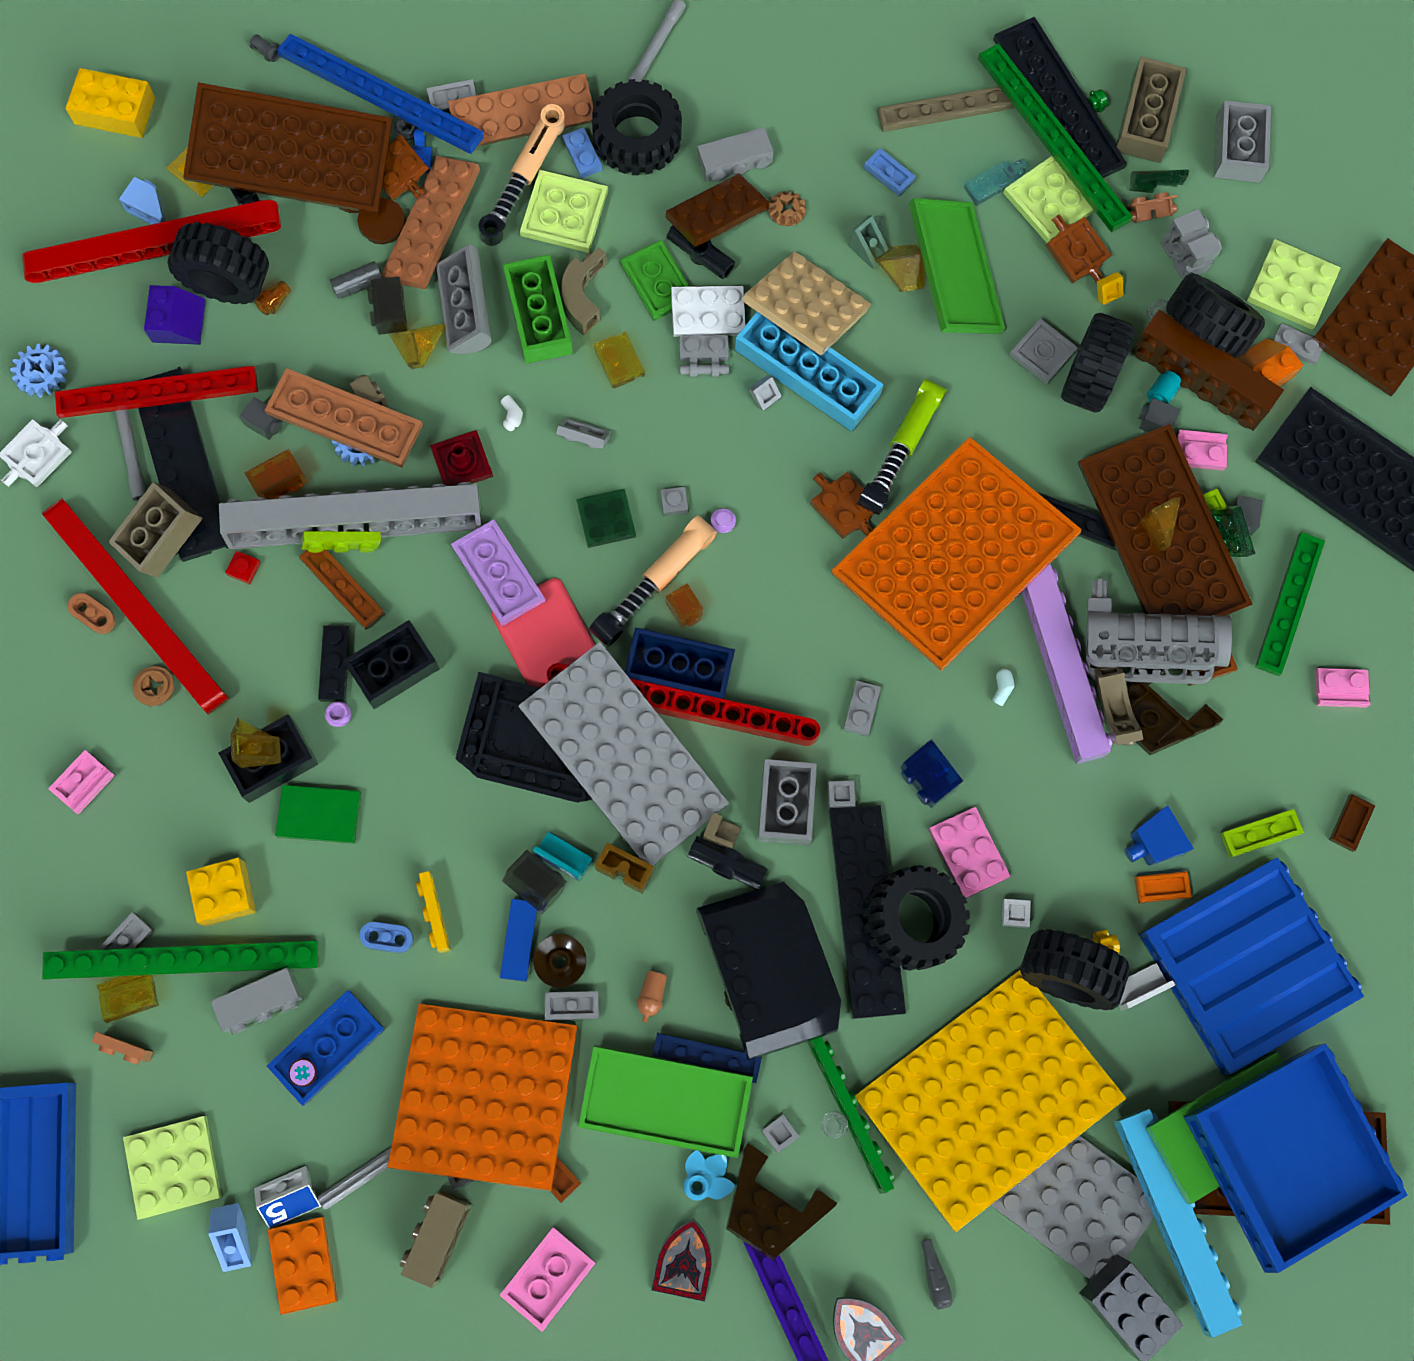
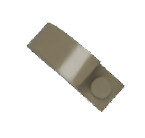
[561,247,607,336]
[1094,667,1143,745]

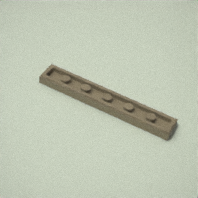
[877,86,1015,132]

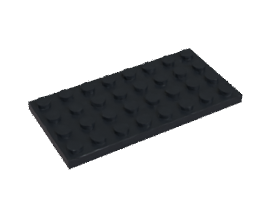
[1255,387,1414,572]

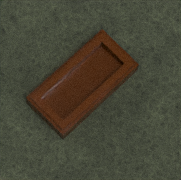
[1329,794,1375,852]

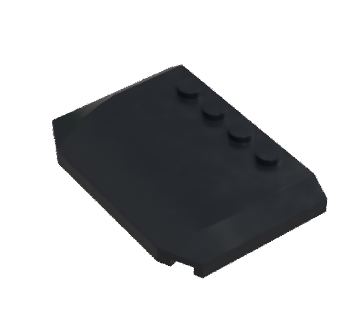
[455,672,592,803]
[696,881,841,1061]

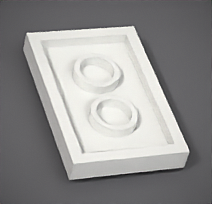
[671,286,745,337]

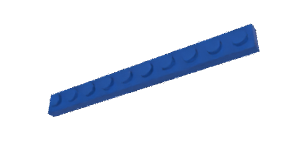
[277,34,484,154]

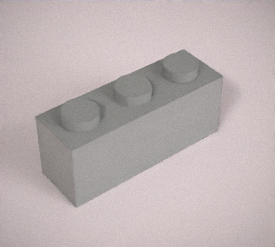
[697,127,773,182]
[211,968,304,1035]

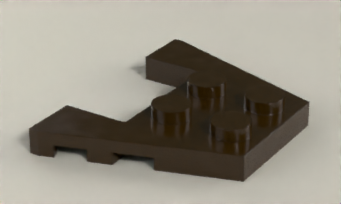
[1127,669,1223,755]
[726,1143,837,1261]

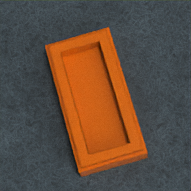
[1134,871,1192,903]

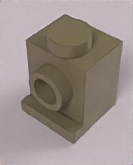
[350,375,388,407]

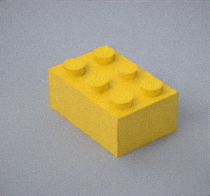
[65,68,156,138]

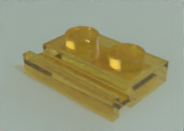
[593,331,645,389]
[97,975,159,1023]

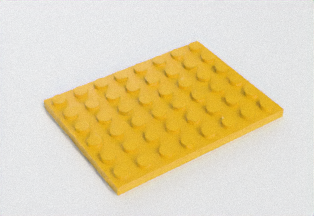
[855,970,1126,1233]

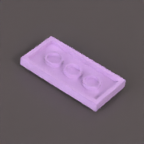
[451,520,545,626]

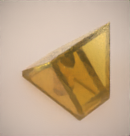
[876,244,923,292]
[389,324,445,369]
[1140,497,1181,551]
[230,717,281,768]

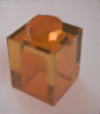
[666,584,703,628]

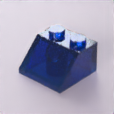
[900,739,963,808]

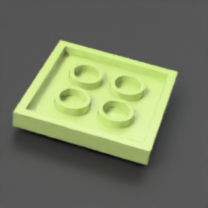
[1003,156,1095,243]
[520,170,608,253]
[1247,239,1341,330]
[123,1116,222,1220]

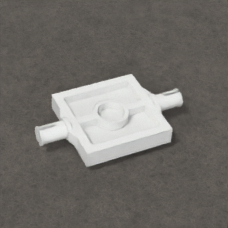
[0,419,71,488]

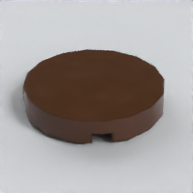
[357,198,406,245]

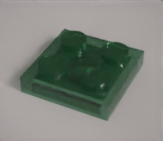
[576,488,636,548]
[1211,506,1256,557]

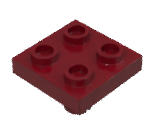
[430,430,493,486]

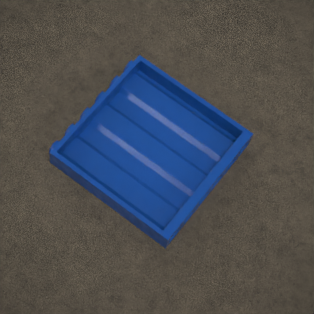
[1139,857,1364,1075]
[0,1083,76,1265]

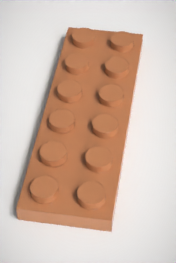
[448,73,594,150]
[381,156,480,290]
[264,368,423,468]

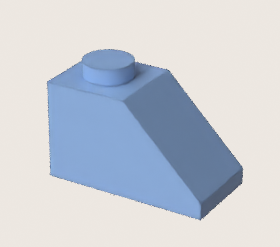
[119,177,167,224]
[208,1203,251,1272]

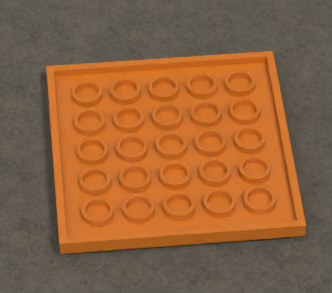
[388,1004,578,1191]

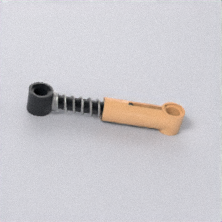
[478,104,565,246]
[589,515,718,647]

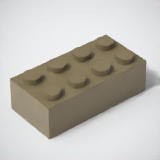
[1116,56,1186,163]

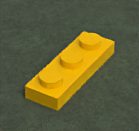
[416,871,451,953]

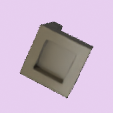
[703,813,740,849]

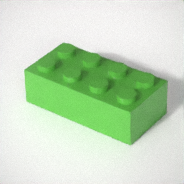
[503,255,573,364]

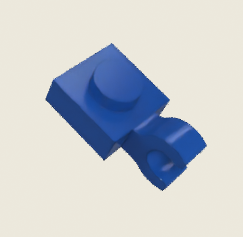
[412,129,432,173]

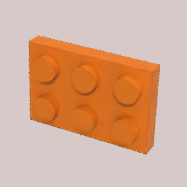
[267,1217,338,1315]

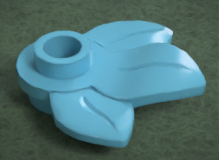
[684,1150,735,1201]

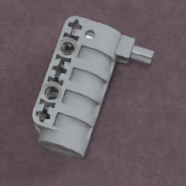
[1086,579,1232,684]

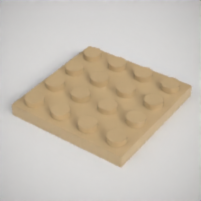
[742,251,871,356]

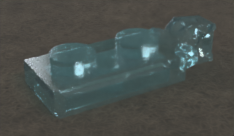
[964,158,1028,206]

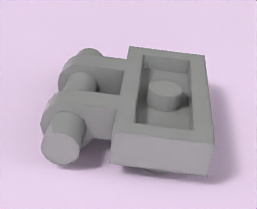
[680,335,729,377]

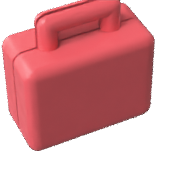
[491,578,596,688]

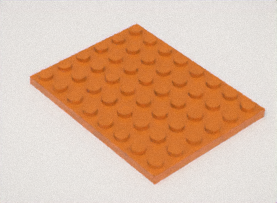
[832,437,1081,671]

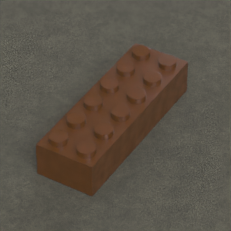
[1132,309,1284,431]

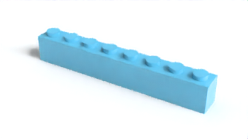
[1113,1109,1243,1338]

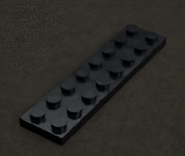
[993,17,1127,178]
[829,805,906,1019]

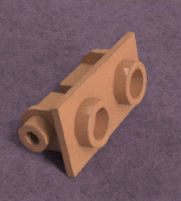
[1125,192,1178,223]

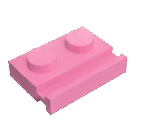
[1176,430,1228,471]
[1315,668,1370,708]
[48,750,115,814]

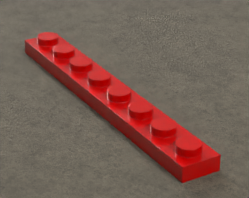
[55,366,258,418]

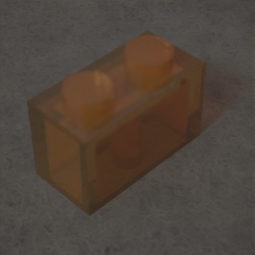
[245,449,308,500]

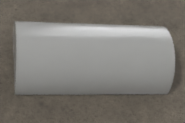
[436,244,491,354]

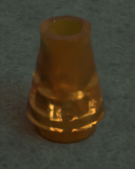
[255,281,291,316]

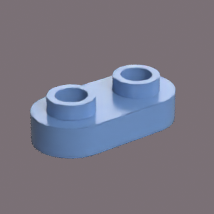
[359,922,414,953]

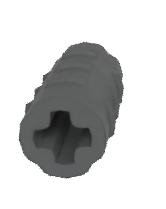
[330,261,383,299]

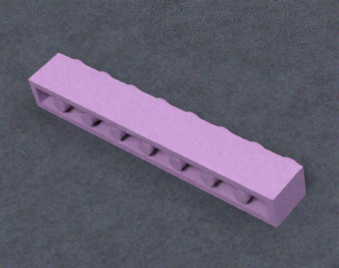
[1022,564,1112,764]

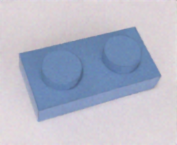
[562,127,602,179]
[864,148,916,197]

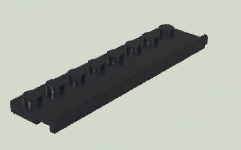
[137,366,228,562]

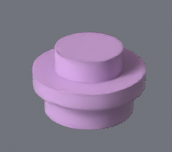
[711,509,736,533]
[325,701,351,727]

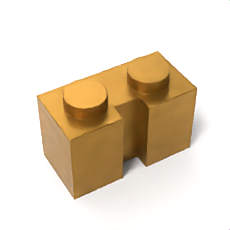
[595,842,654,894]

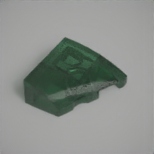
[1130,169,1189,193]

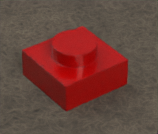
[225,551,261,585]

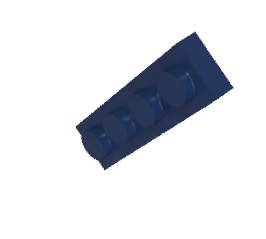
[652,1032,762,1083]

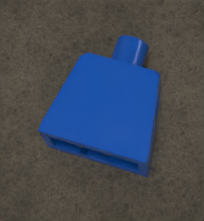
[1125,806,1194,866]

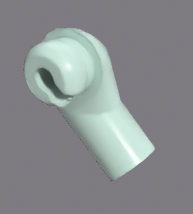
[992,668,1015,706]

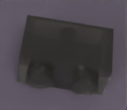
[368,277,408,335]
[502,850,567,914]

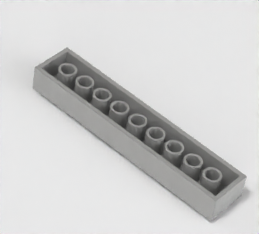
[219,482,481,549]

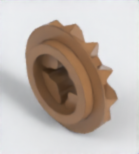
[768,190,806,226]
[133,666,175,707]

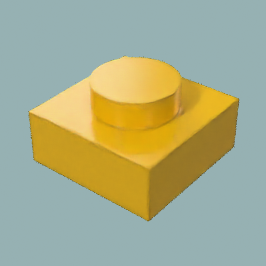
[1097,272,1124,305]

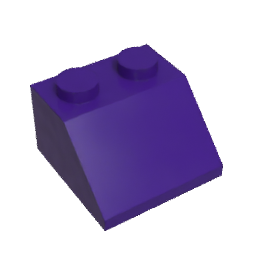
[144,285,206,345]

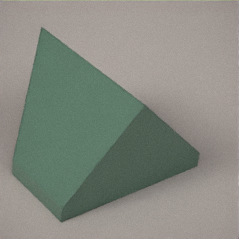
[849,215,892,269]

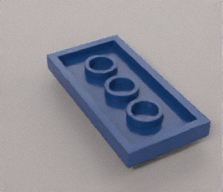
[267,990,385,1106]

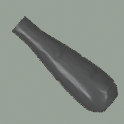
[921,1239,953,1310]

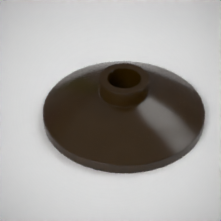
[533,934,587,988]

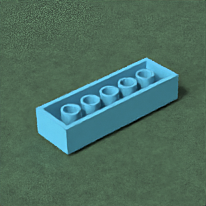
[735,312,883,432]

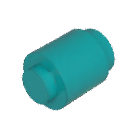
[1147,371,1181,404]

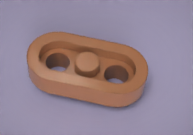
[68,593,116,634]

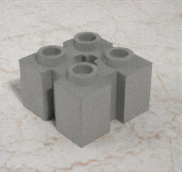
[1160,209,1222,280]

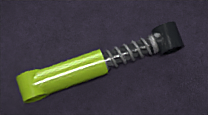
[857,378,947,515]

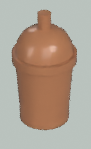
[636,971,667,1023]

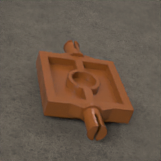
[382,134,429,200]
[1045,214,1112,284]
[810,472,875,539]

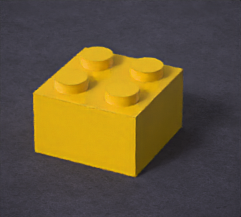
[186,858,257,927]

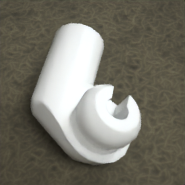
[501,395,523,431]

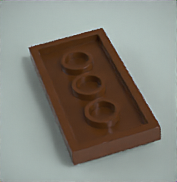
[665,173,769,247]

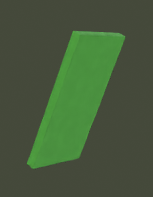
[909,198,1006,334]
[578,1045,753,1158]
[1146,1052,1283,1204]

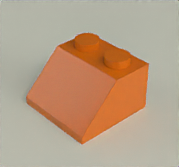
[1235,338,1304,386]

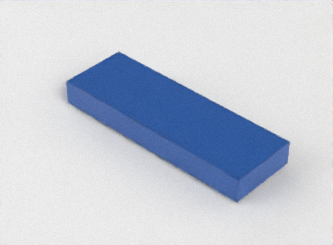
[500,899,538,982]

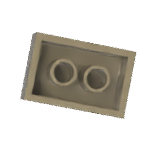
[108,482,203,578]
[400,1191,472,1288]

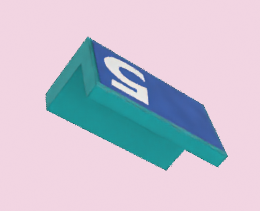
[533,832,593,882]

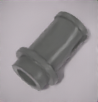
[250,34,279,62]

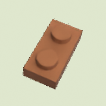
[92,1032,153,1065]

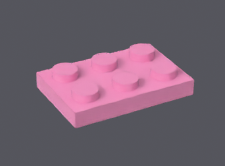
[928,807,1011,898]
[500,1227,596,1332]

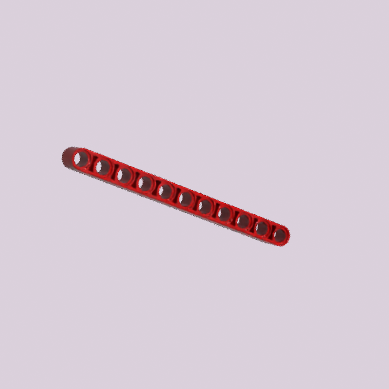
[22,200,281,283]
[41,498,229,715]
[546,663,820,746]

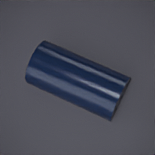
[625,627,735,699]

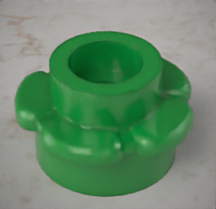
[1087,89,1108,112]

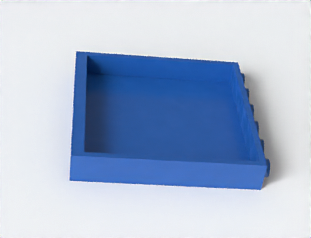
[1184,1043,1408,1273]

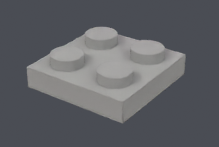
[1009,318,1078,385]

